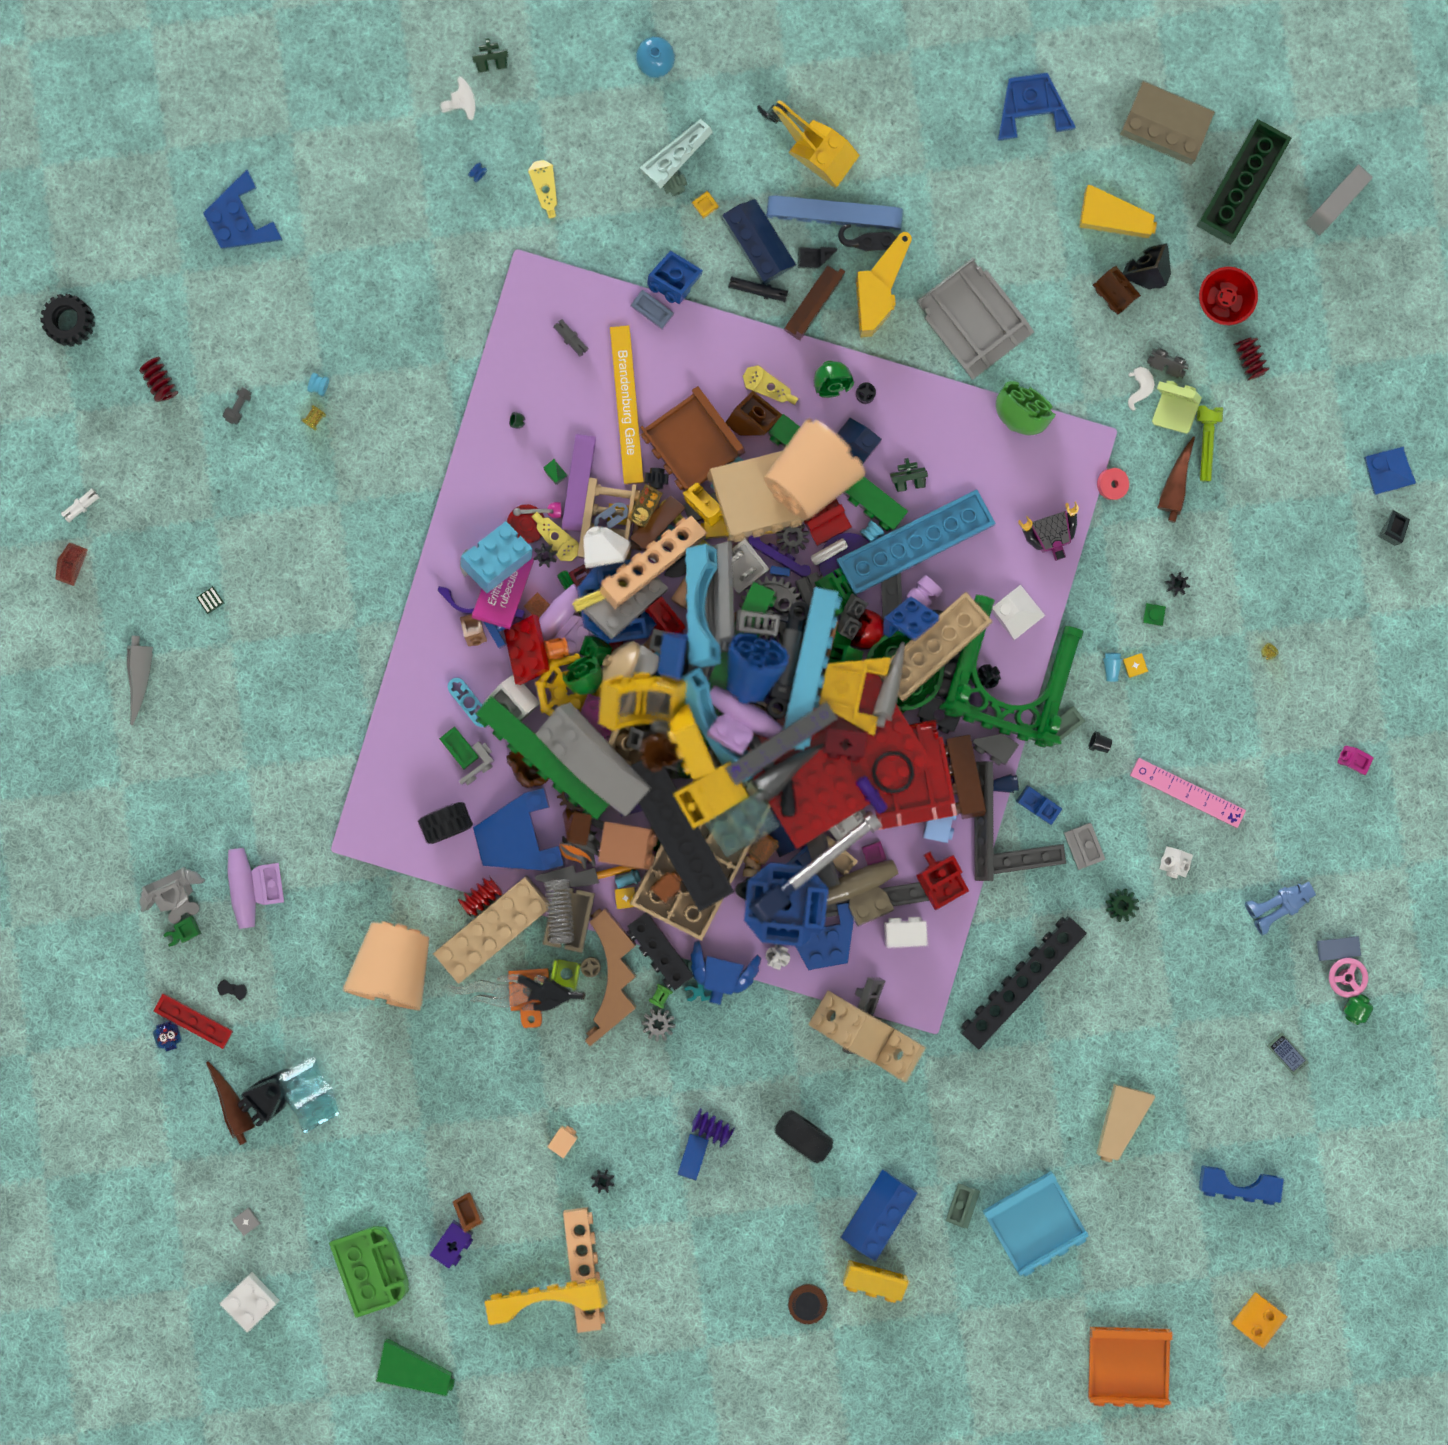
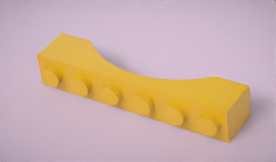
[484,1278,608,1325]

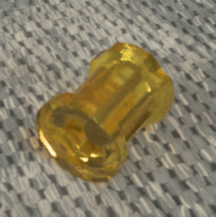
[301,405,327,431]

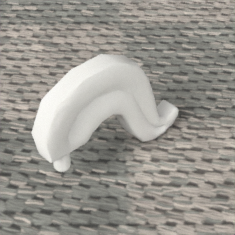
[1128,367,1155,411]

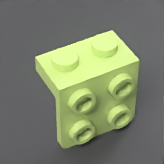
[1152,380,1202,434]

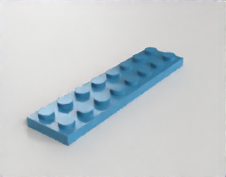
[836,489,996,595]

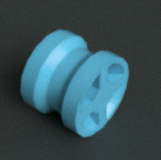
[307,373,329,396]
[860,520,885,542]

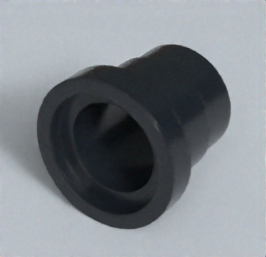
[1088,731,1112,753]

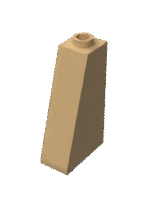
[1096,1084,1155,1162]

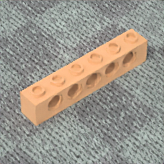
[599,515,707,609]
[563,1207,605,1333]

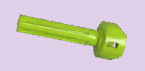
[1196,406,1223,481]

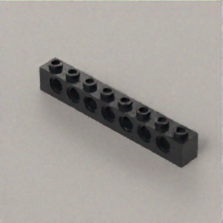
[960,916,1087,1050]

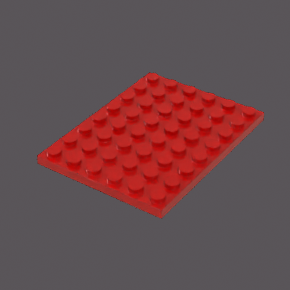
[746,672,934,849]

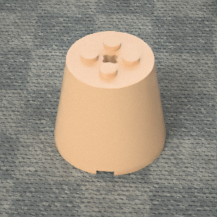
[764,418,865,520]
[343,921,429,1011]

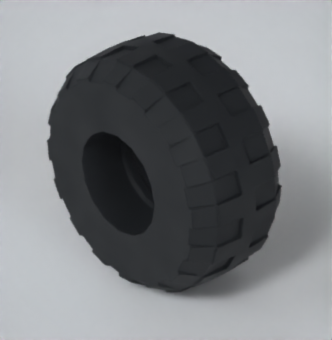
[775,1110,833,1164]

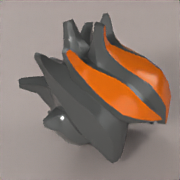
[560,830,601,870]

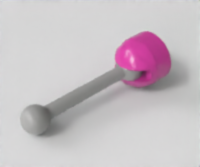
[513,502,561,518]

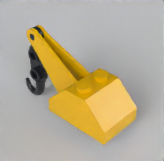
[757,100,860,188]
[838,224,912,337]

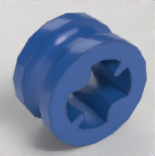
[468,162,487,182]

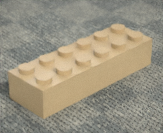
[433,875,551,984]

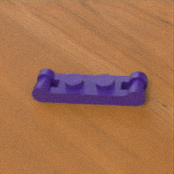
[748,535,811,578]

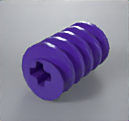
[691,1108,735,1148]

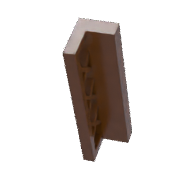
[784,265,845,341]

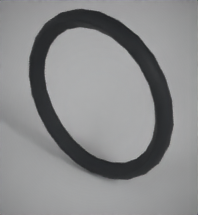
[872,751,914,793]

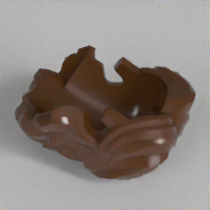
[640,732,680,772]
[506,751,549,788]

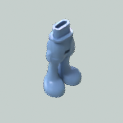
[1245,882,1316,936]

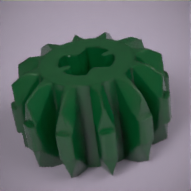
[1105,889,1139,922]

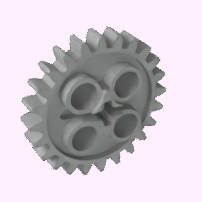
[739,576,803,640]

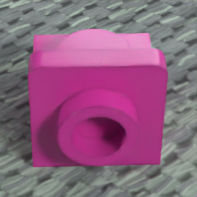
[1337,746,1374,775]

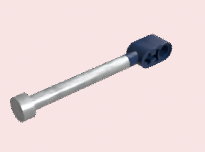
[748,811,882,923]

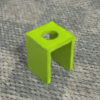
[551,959,581,991]

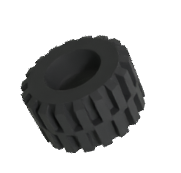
[40,294,95,347]
[418,802,473,844]

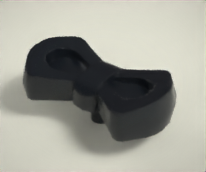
[217,979,247,1001]

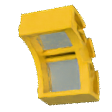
[599,672,686,731]

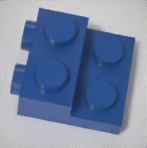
[647,251,703,304]

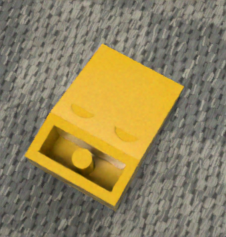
[674,762,750,829]

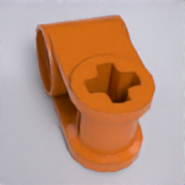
[544,638,569,660]

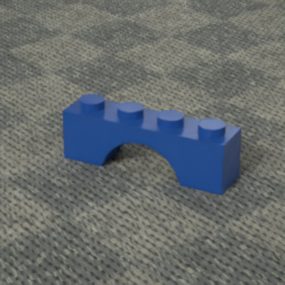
[1199,1165,1284,1205]

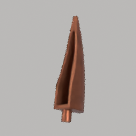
[1157,437,1195,523]
[206,1061,255,1145]

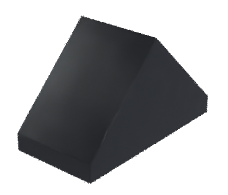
[1378,510,1410,546]

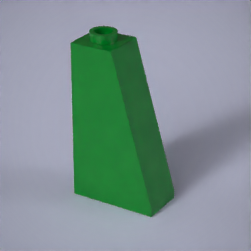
[376,1339,455,1396]

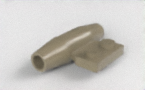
[827,860,898,927]

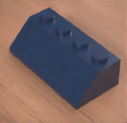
[722,199,797,285]

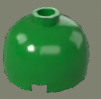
[813,361,854,398]
[562,656,603,695]

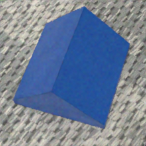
[658,634,688,680]

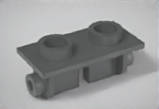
[1147,348,1189,379]

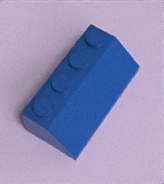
[841,1169,918,1262]

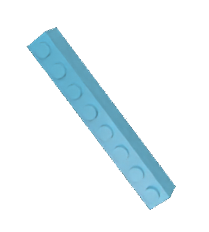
[784,587,842,750]

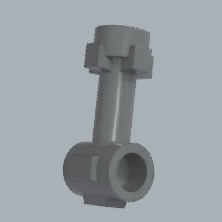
[222,387,252,425]

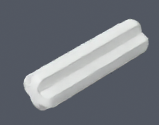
[811,539,848,565]

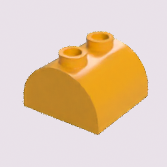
[1231,1292,1288,1349]

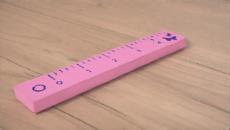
[1130,758,1246,828]

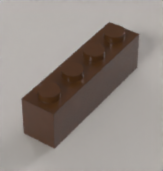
[944,735,986,819]

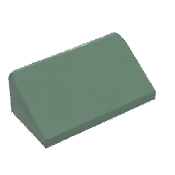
[946,1183,980,1228]

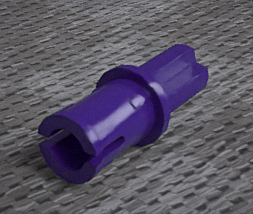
[855,776,887,814]

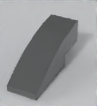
[535,865,600,887]

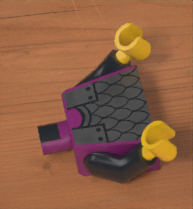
[1018,502,1079,561]

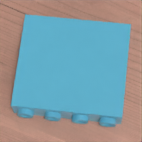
[982,1171,1089,1276]

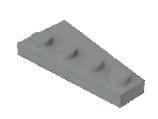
[583,577,668,640]

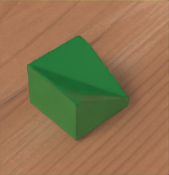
[543,458,567,485]

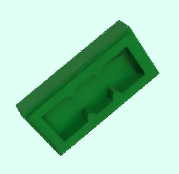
[439,726,480,770]

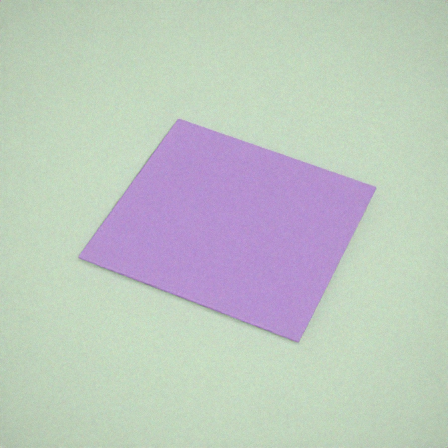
[331,249,1117,1034]

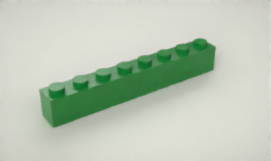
[768,414,908,532]
[476,696,610,820]

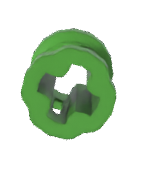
[648,983,673,1009]

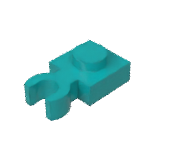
[685,983,712,1001]

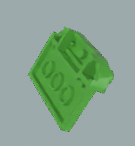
[329,1226,409,1318]

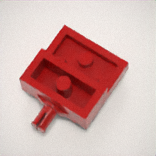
[916,851,969,910]

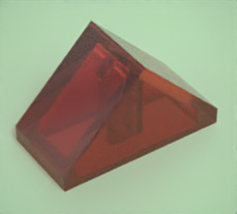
[55,542,88,586]

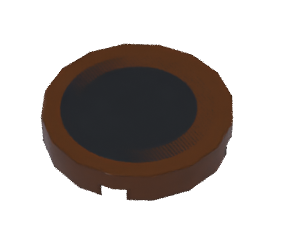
[788,1284,828,1325]

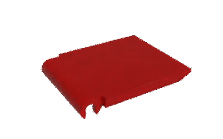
[875,720,957,830]

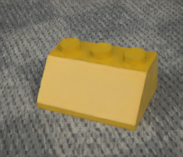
[668,704,716,780]
[843,1260,909,1303]

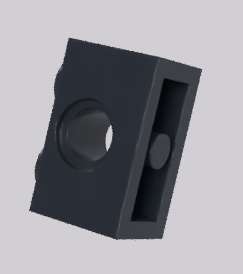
[917,694,961,734]

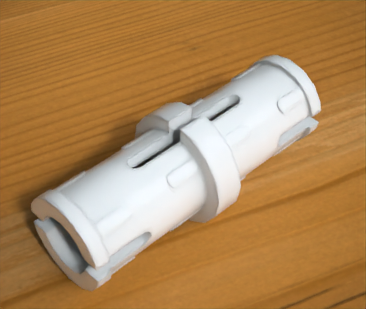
[61,488,100,523]

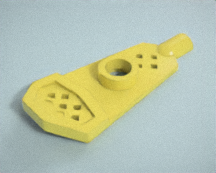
[528,160,557,219]
[743,365,799,405]
[531,512,579,561]

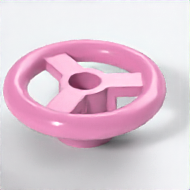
[1329,958,1368,998]

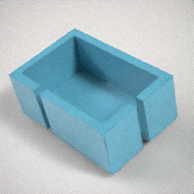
[460,521,533,593]

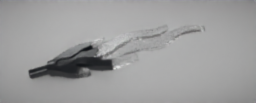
[444,974,586,1011]

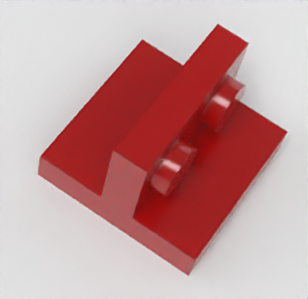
[804,498,852,546]

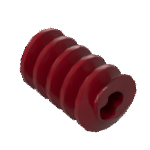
[1233,337,1270,381]
[139,357,178,402]

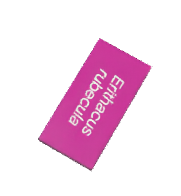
[472,558,534,629]

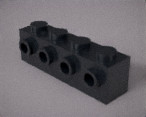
[627,913,694,991]

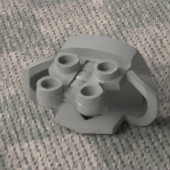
[139,866,206,924]

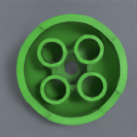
[995,381,1056,436]

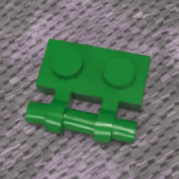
[814,568,857,617]

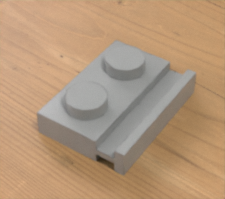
[1064,823,1106,870]

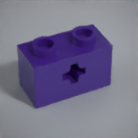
[429,1220,473,1269]

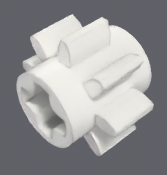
[766,944,790,970]

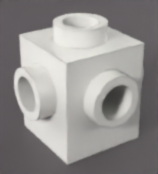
[1159,846,1193,879]

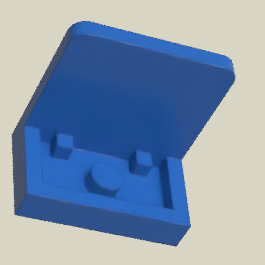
[883,596,939,640]

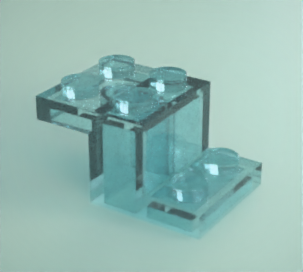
[705,792,780,858]
[278,1057,339,1133]

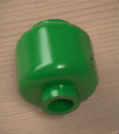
[1343,994,1373,1025]

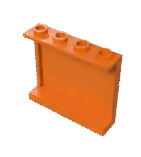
[1088,1327,1172,1408]

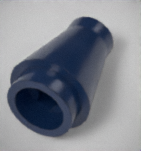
[993,774,1019,793]

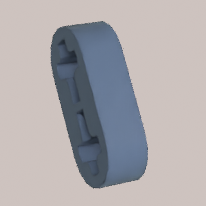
[594,502,628,529]

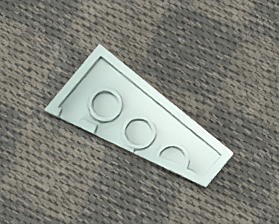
[640,119,713,189]

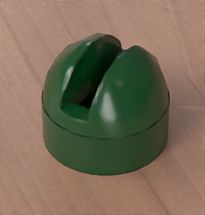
[509,412,526,429]

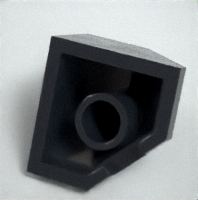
[1123,243,1171,290]

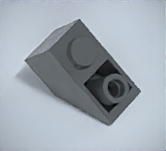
[972,734,1019,766]

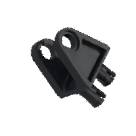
[238,1069,297,1127]

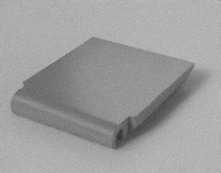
[917,258,1034,380]

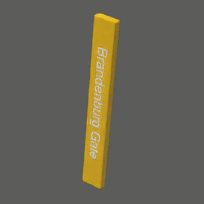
[610,325,644,485]

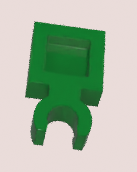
[163,916,202,947]

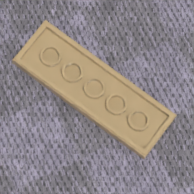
[879,592,993,701]

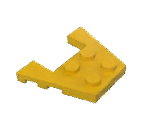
[819,658,891,735]

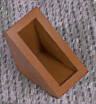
[453,1192,484,1232]

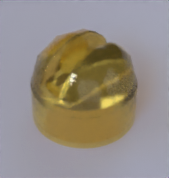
[1261,643,1279,660]

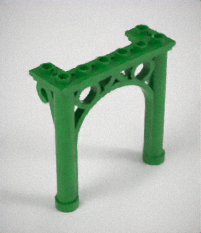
[939,595,1084,748]

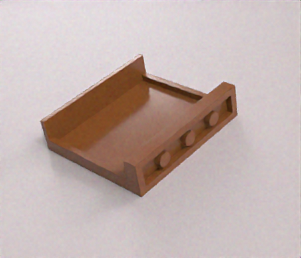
[640,386,745,491]

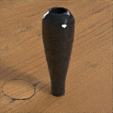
[780,779,796,817]

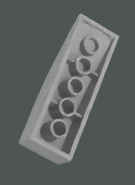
[536,703,651,816]

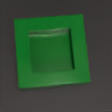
[1142,603,1166,626]

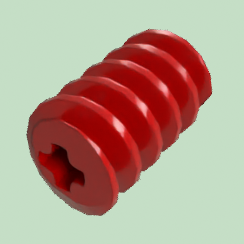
[458,876,503,916]

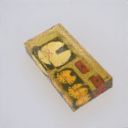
[627,484,663,528]

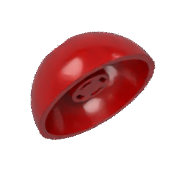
[1199,267,1258,326]

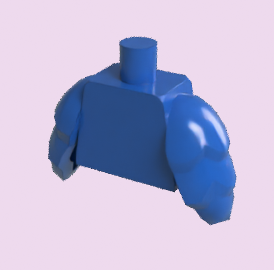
[690,940,761,1005]

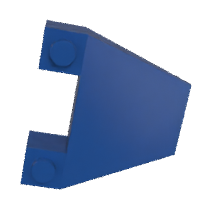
[473,788,565,870]

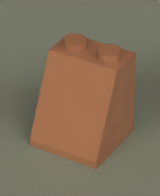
[598,822,657,870]

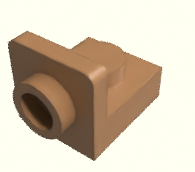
[460,614,487,646]

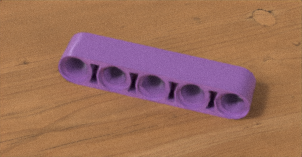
[562,434,596,532]

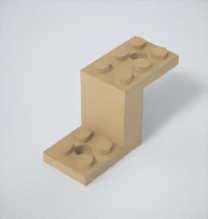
[808,990,926,1082]

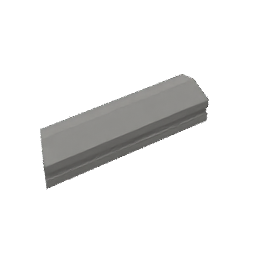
[705,541,734,653]

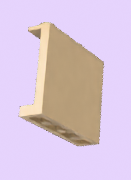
[707,451,804,542]

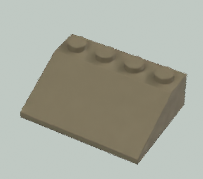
[1120,81,1215,166]

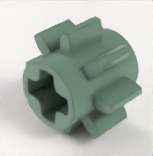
[663,172,687,196]

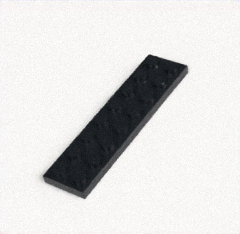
[630,760,734,912]

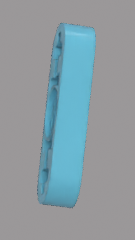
[448,678,484,727]

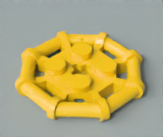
[535,653,601,716]

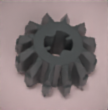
[776,524,809,554]

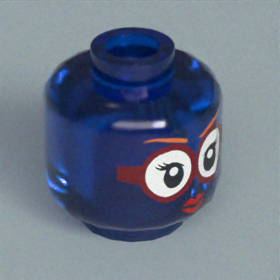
[153,1021,182,1052]

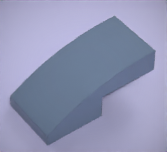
[1317,936,1361,961]

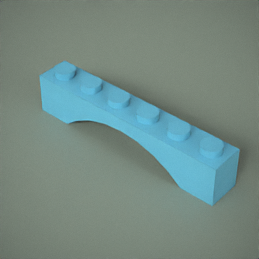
[685,544,721,668]
[681,667,761,783]

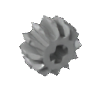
[642,1007,675,1042]

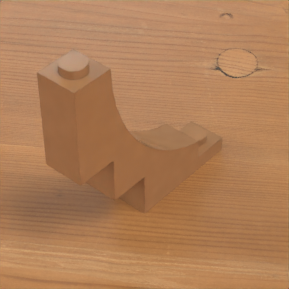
[585,908,637,1046]

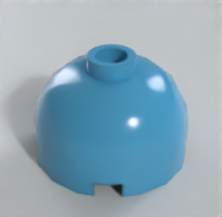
[636,37,675,78]

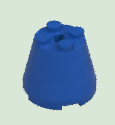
[726,633,789,704]

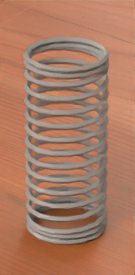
[544,880,575,944]

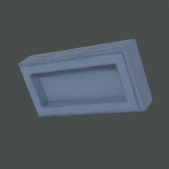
[631,290,674,329]

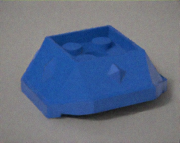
[577,559,656,643]
[744,862,828,947]

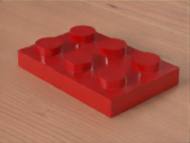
[504,615,550,685]

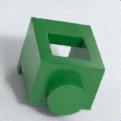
[580,636,612,665]

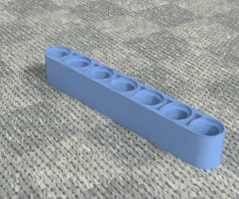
[766,196,903,230]

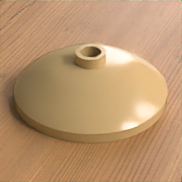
[601,641,640,684]

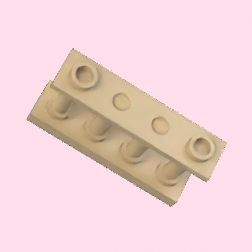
[578,478,640,560]

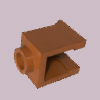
[650,872,682,904]

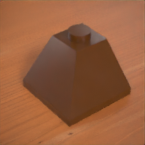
[725,391,782,436]

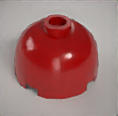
[851,609,885,649]

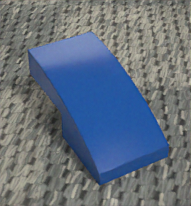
[1016,785,1062,825]
[677,1134,709,1181]

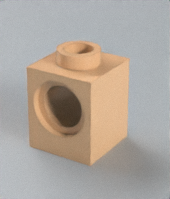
[547,1125,578,1158]

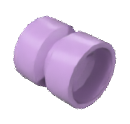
[906,575,943,608]

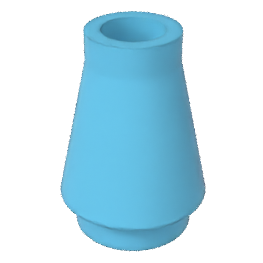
[1103,653,1123,682]

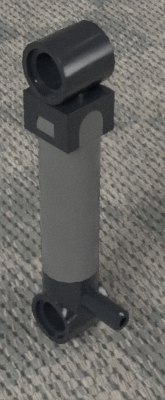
[766,601,810,720]

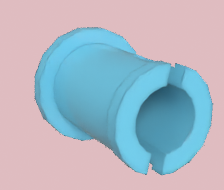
[615,869,641,889]

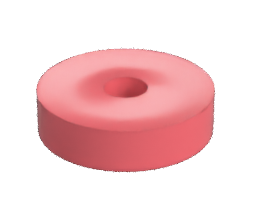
[1097,468,1129,500]

